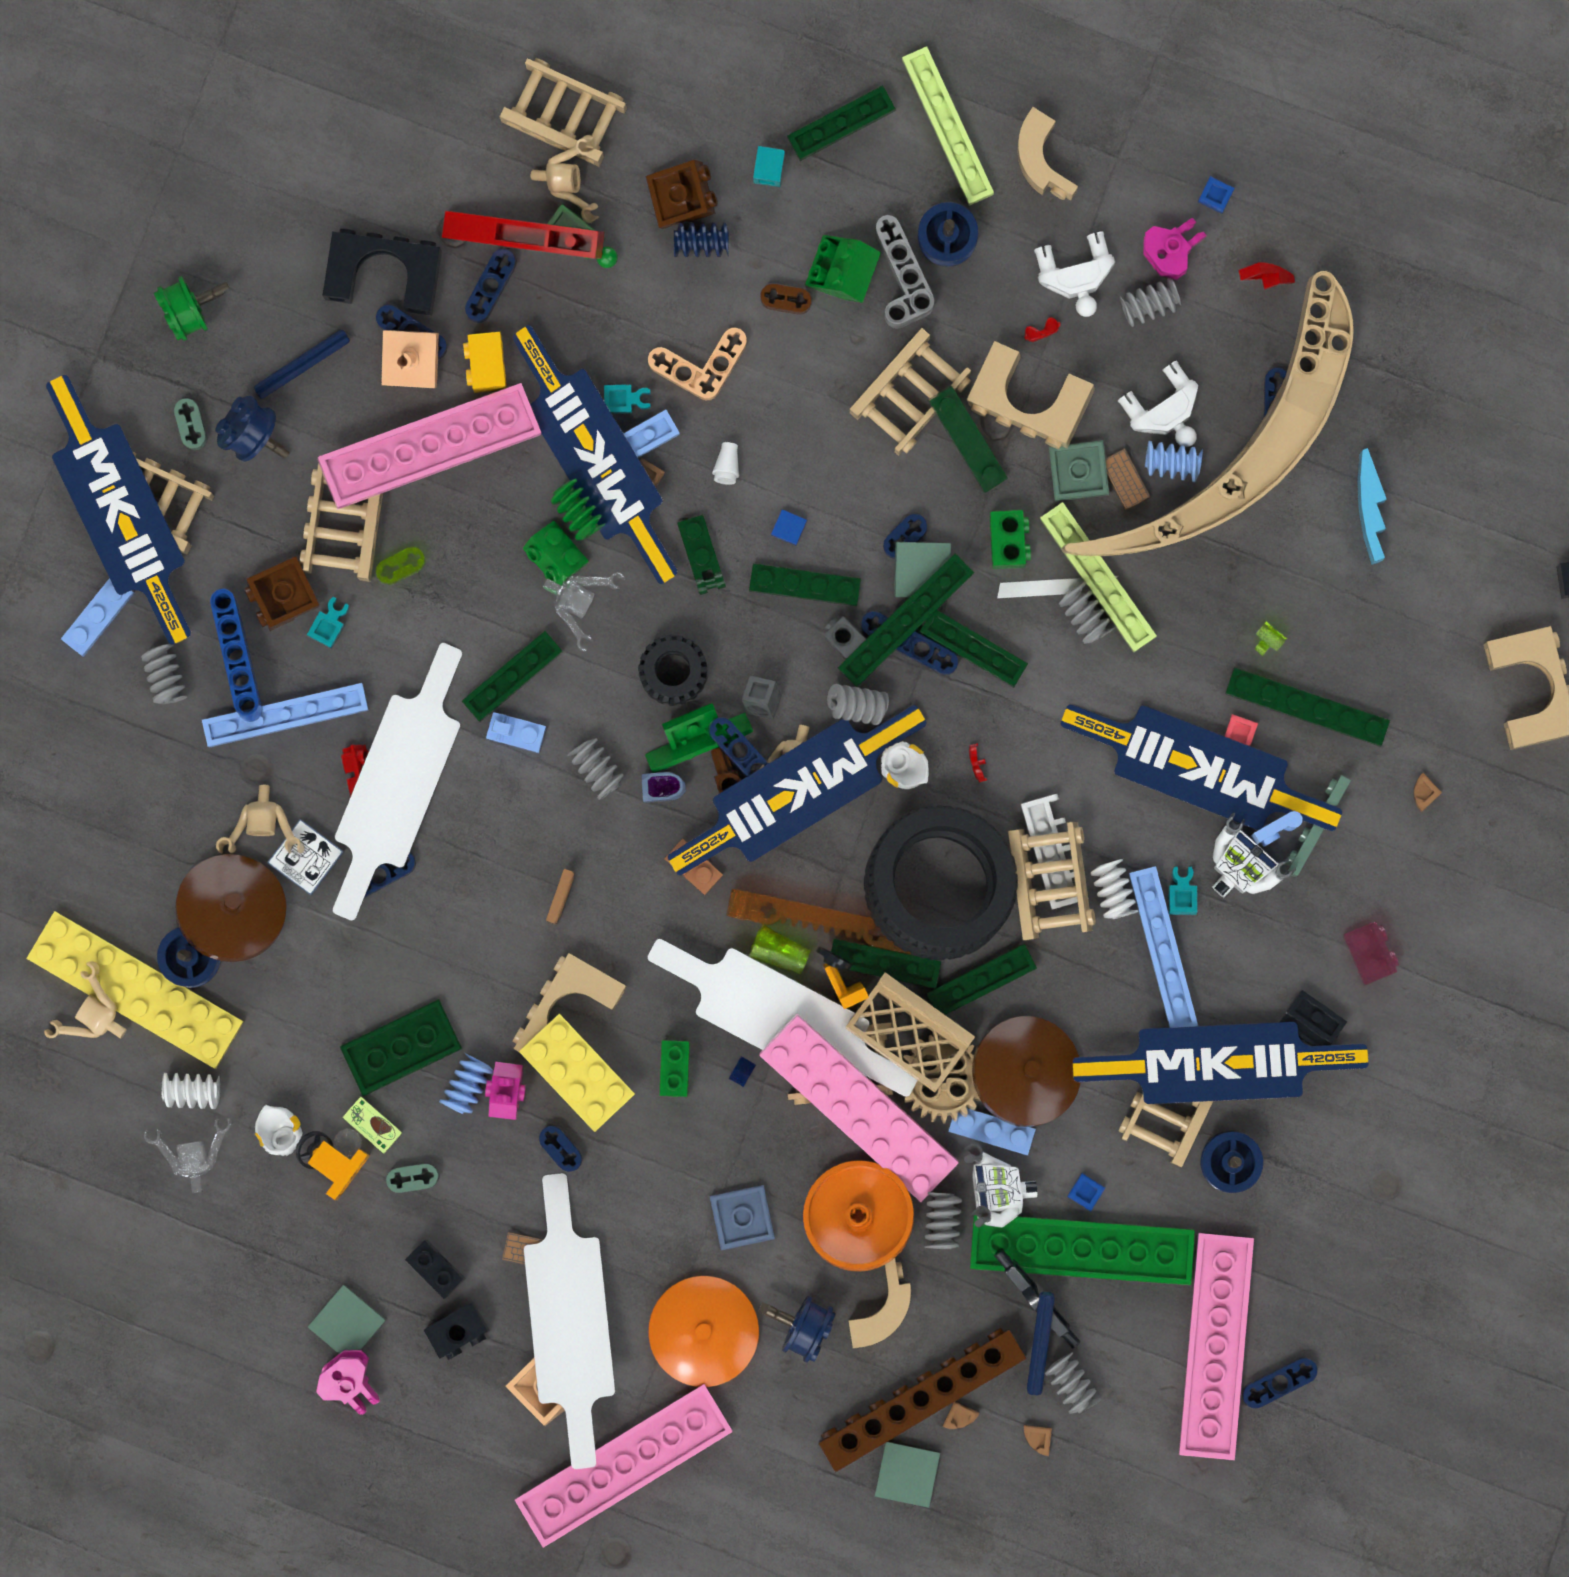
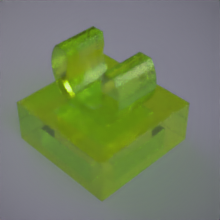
[1255,622,1287,656]

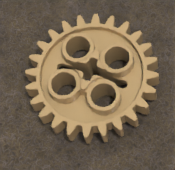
[903,1035,981,1123]

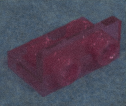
[1343,921,1399,986]

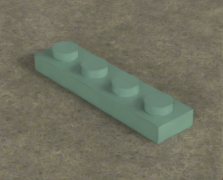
[1285,775,1351,877]

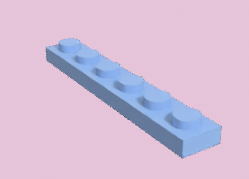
[202,683,369,748]
[1129,866,1198,1028]

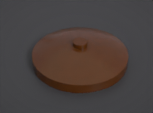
[175,854,286,962]
[972,1016,1081,1127]

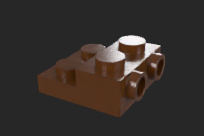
[646,160,718,229]
[244,556,319,631]

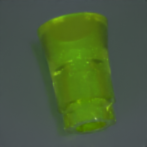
[748,923,811,974]

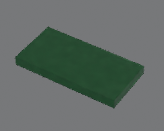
[340,999,463,1097]

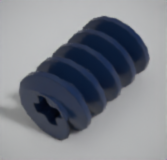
[674,222,729,257]

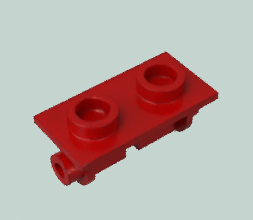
[341,745,369,798]

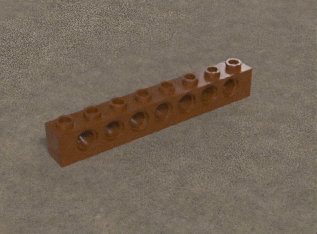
[818,1328,1026,1473]

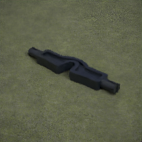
[994,1248,1080,1349]

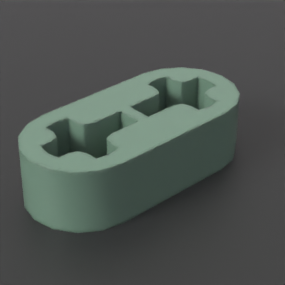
[174,398,207,450]
[386,1164,439,1193]

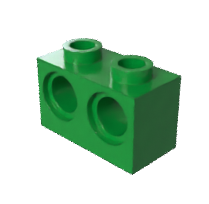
[989,510,1031,569]
[659,1040,690,1097]

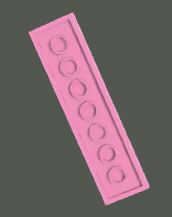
[317,383,541,510]
[759,1014,959,1202]
[1179,1233,1254,1460]
[515,1384,733,1548]

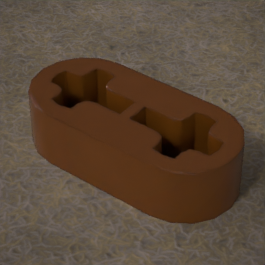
[761,284,811,315]

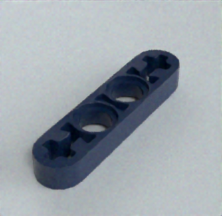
[861,611,958,676]
[708,717,769,777]

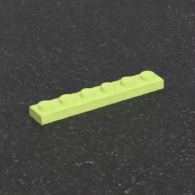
[902,46,994,206]
[1040,502,1157,652]

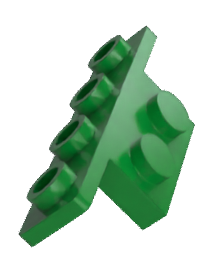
[645,703,753,773]

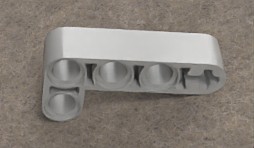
[876,215,934,329]

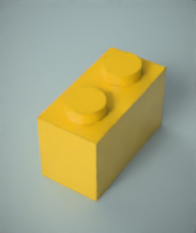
[463,332,507,393]

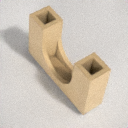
[967,341,1095,449]
[1483,626,1569,750]
[513,953,627,1052]

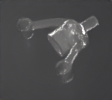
[543,572,625,652]
[144,1117,233,1193]

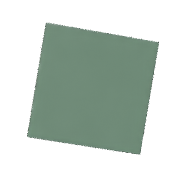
[1049,440,1110,502]
[894,542,951,597]
[308,1285,386,1354]
[875,1442,940,1508]

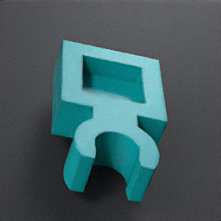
[604,385,651,414]
[307,597,350,649]
[1168,867,1197,915]

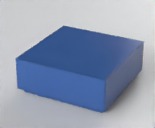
[1198,176,1235,214]
[771,510,807,546]
[1067,1173,1105,1211]

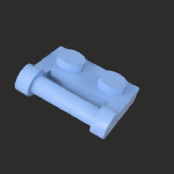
[1249,811,1302,847]

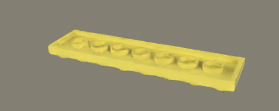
[26,911,244,1069]

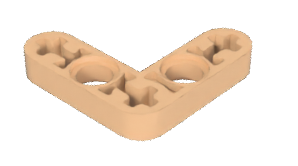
[648,328,747,400]

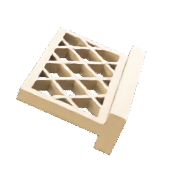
[846,973,975,1092]

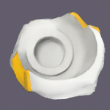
[881,741,929,789]
[255,1105,303,1156]

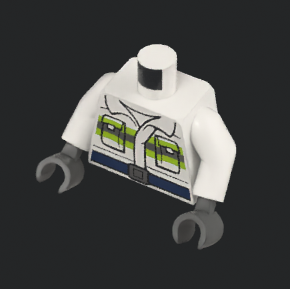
[1212,813,1296,898]
[964,1143,1037,1227]

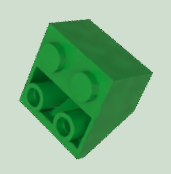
[805,235,881,303]

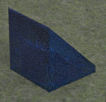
[729,1056,756,1087]

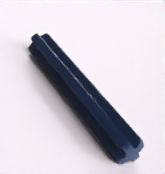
[254,330,350,399]
[1027,1291,1055,1395]

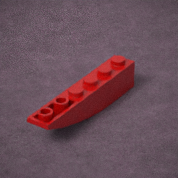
[442,211,605,259]

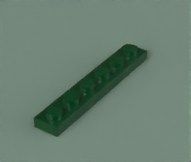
[838,553,975,687]
[1225,667,1390,747]

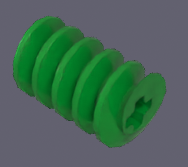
[551,478,605,541]

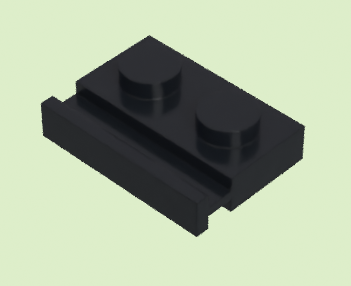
[1279,990,1347,1046]

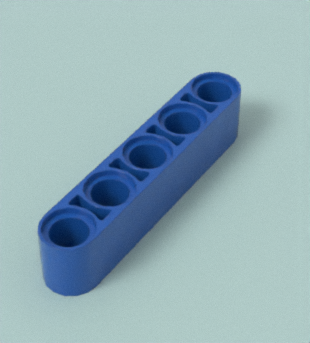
[210,589,262,722]

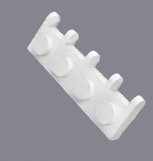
[1021,794,1089,910]

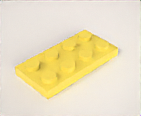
[519,1014,635,1132]

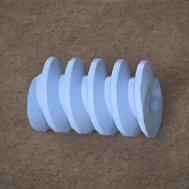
[1145,441,1203,482]
[439,1053,494,1114]

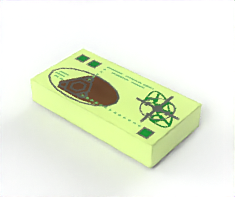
[343,1097,402,1154]

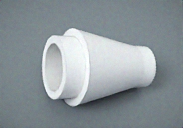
[712,442,739,485]

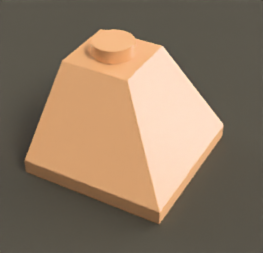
[506,1357,565,1426]

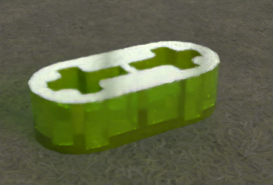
[376,547,426,585]

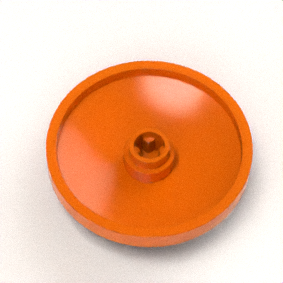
[803,1161,914,1271]
[649,1276,759,1387]

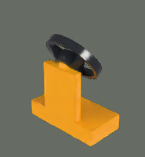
[816,946,869,1009]
[296,1131,370,1200]

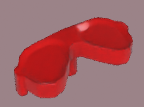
[1024,317,1061,342]
[969,743,987,783]

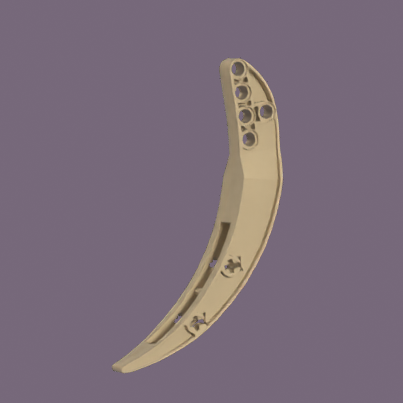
[1062,271,1353,556]

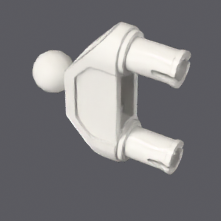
[1034,232,1115,317]
[1118,360,1198,447]

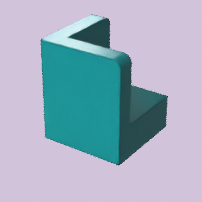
[753,146,785,187]

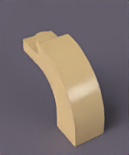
[1017,107,1078,201]
[849,1258,911,1348]

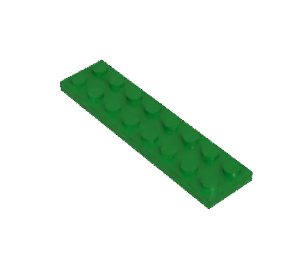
[970,1215,1195,1285]

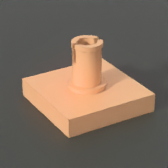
[382,330,439,388]

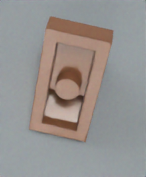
[664,838,723,895]

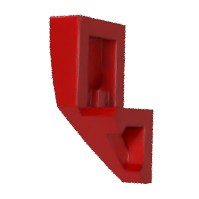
[1239,262,1295,290]

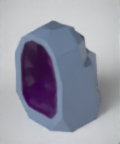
[642,772,686,803]

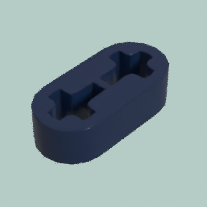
[883,514,927,559]
[539,1126,582,1172]

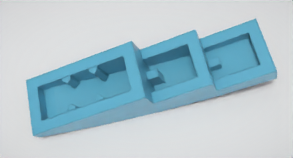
[1357,448,1386,565]

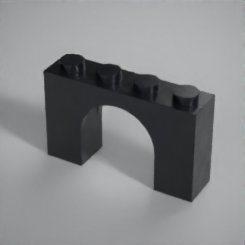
[322,229,442,316]

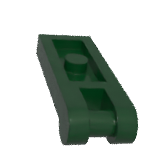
[677,515,726,595]

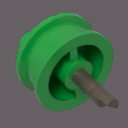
[154,276,229,341]

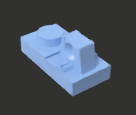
[623,410,680,458]
[486,712,546,753]

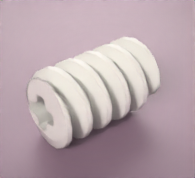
[1091,859,1139,919]
[162,1073,220,1109]

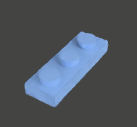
[61,578,134,657]
[948,1108,1036,1155]

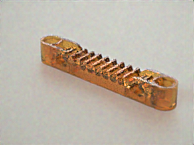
[726,889,911,955]

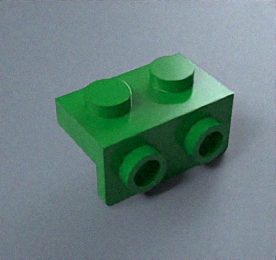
[523,521,589,589]

